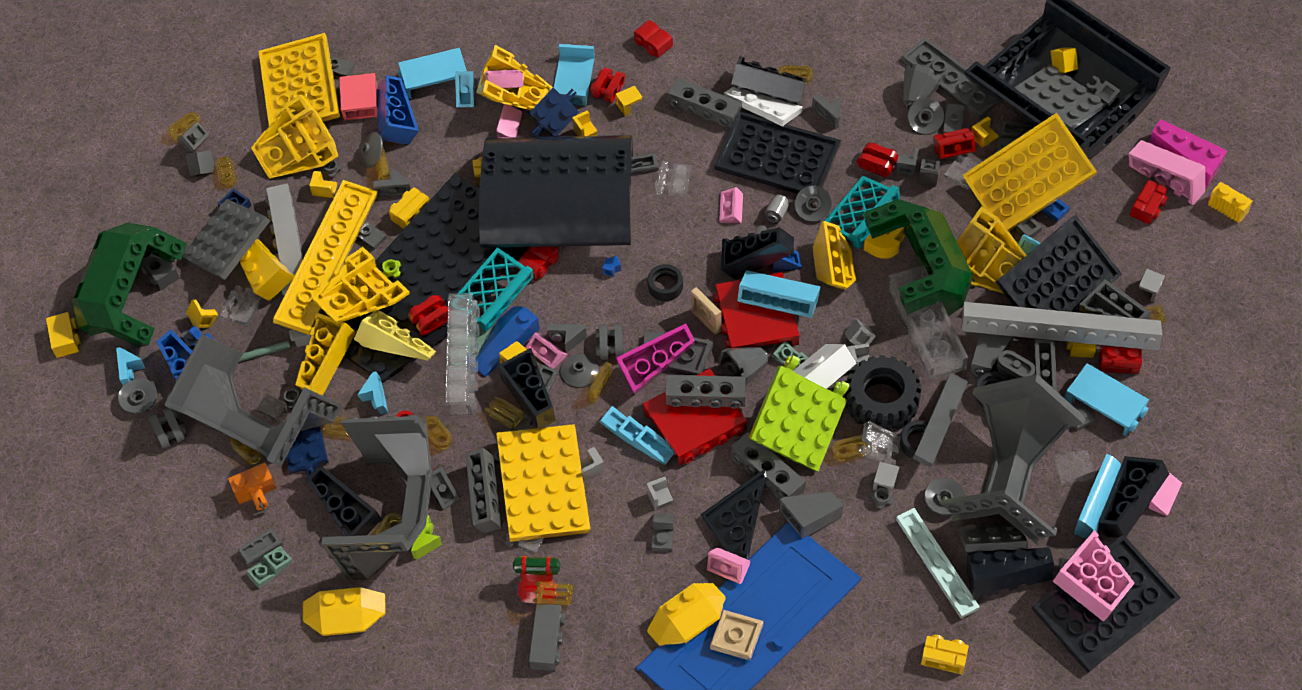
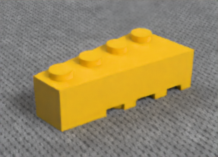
[295,312,356,395]

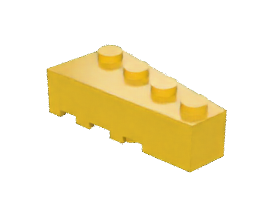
[240,239,295,301]

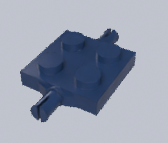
[529,88,579,137]
[286,426,329,478]

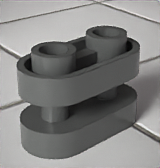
[596,324,624,360]
[996,350,1035,380]
[148,407,187,449]

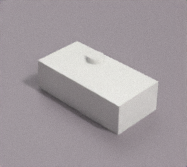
[793,344,857,389]

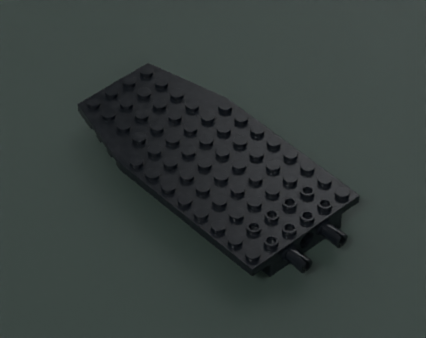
[343,173,525,383]

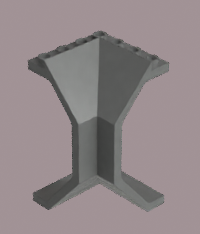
[165,335,342,466]
[941,374,1086,545]
[321,415,432,580]

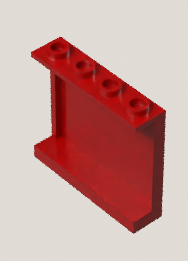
[713,272,800,349]
[643,368,747,466]

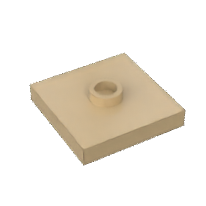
[691,287,721,335]
[710,610,764,661]

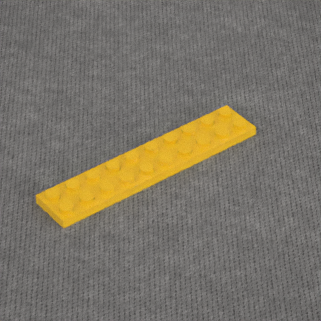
[273,180,377,335]

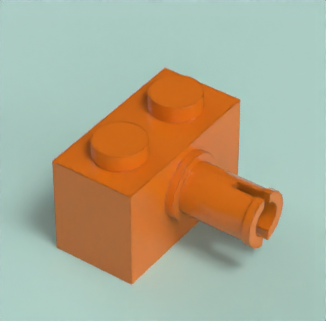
[228,463,277,510]

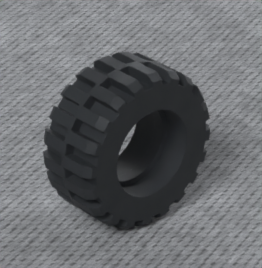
[845,355,921,432]

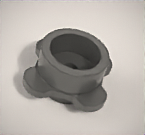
[320,160,342,178]
[281,388,300,409]
[870,487,894,509]

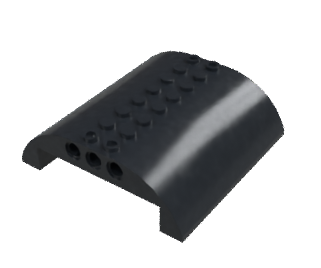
[964,0,1171,159]
[479,135,633,248]

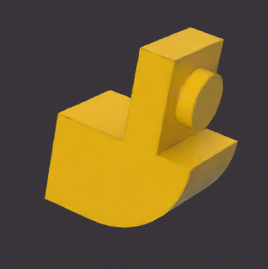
[864,227,905,259]

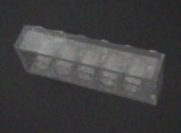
[887,265,968,380]
[446,293,480,416]

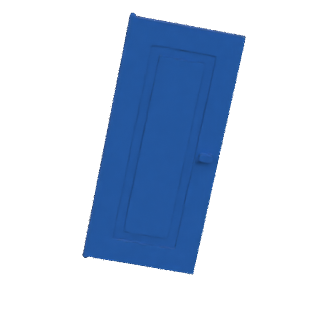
[636,522,861,690]

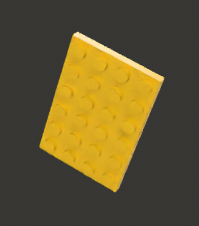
[258,33,340,126]
[962,113,1098,232]
[496,424,590,542]

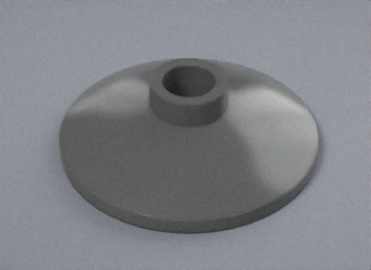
[908,98,944,134]
[361,132,383,168]
[795,185,832,222]
[560,354,599,388]
[118,379,157,414]
[925,478,965,515]

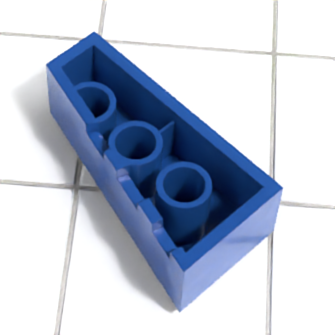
[377,75,419,145]
[156,329,193,379]

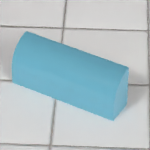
[737,270,820,318]
[1074,454,1121,539]

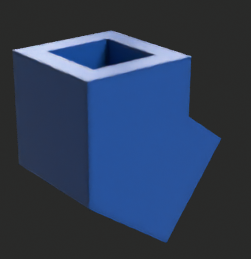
[602,256,621,277]

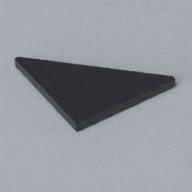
[700,470,767,560]

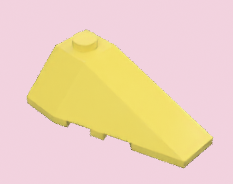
[354,310,436,361]

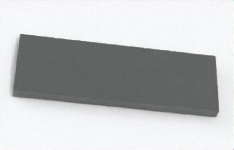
[901,38,1000,119]

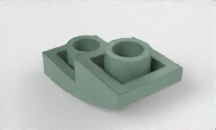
[771,341,808,370]
[247,546,292,588]

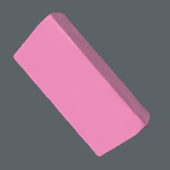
[485,70,523,88]
[497,104,523,137]
[719,187,743,223]
[525,333,567,369]
[1148,473,1182,516]
[707,548,750,584]

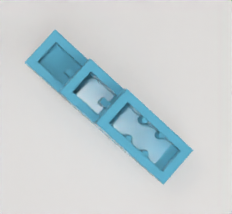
[599,406,674,465]

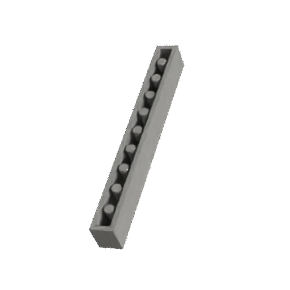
[265,183,311,347]
[962,302,1162,350]

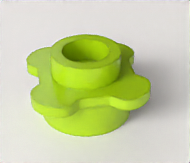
[382,259,401,278]

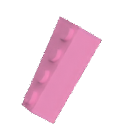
[1129,140,1205,205]

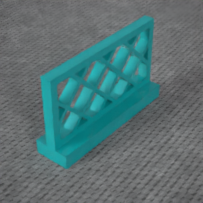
[825,176,900,249]
[450,247,533,332]

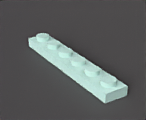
[896,508,979,619]

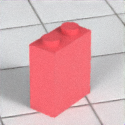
[340,73,378,121]

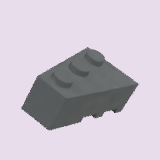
[1079,279,1150,320]

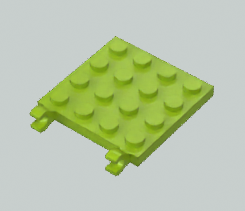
[748,355,849,472]

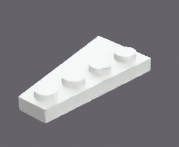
[724,87,803,126]

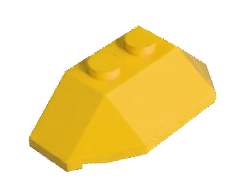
[813,221,856,290]
[647,583,726,646]
[303,587,385,636]

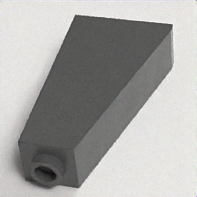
[970,333,1016,377]

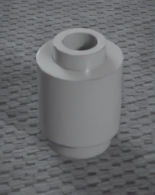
[765,195,788,223]

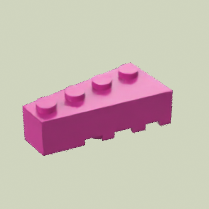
[1149,119,1227,188]
[616,324,695,395]

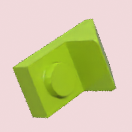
[411,515,442,559]

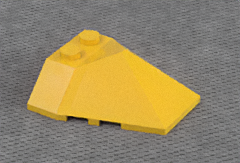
[476,45,553,110]
[251,95,339,179]
[957,206,1026,294]
[313,247,410,324]

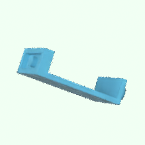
[551,44,595,106]
[397,48,467,99]
[1064,364,1149,437]

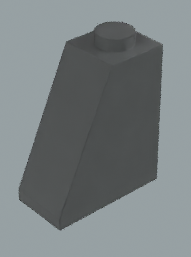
[779,492,843,539]

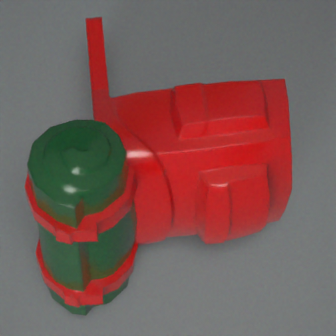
[513,556,561,604]

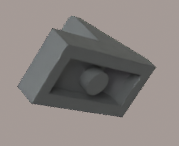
[812,94,841,129]
[177,121,209,152]
[918,158,940,186]
[373,169,411,197]
[547,324,587,353]
[430,465,460,510]
[652,513,675,552]

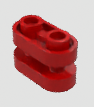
[590,67,626,103]
[857,143,899,177]
[408,295,453,335]

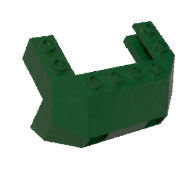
[863,199,973,318]
[72,223,187,347]

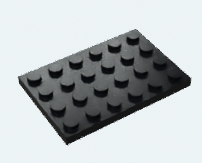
[714,111,841,194]
[995,215,1122,340]
[1031,535,1181,673]

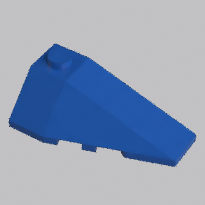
[472,306,540,377]

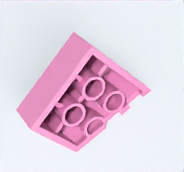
[1053,530,1134,621]

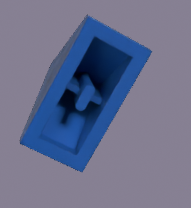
[772,250,802,272]

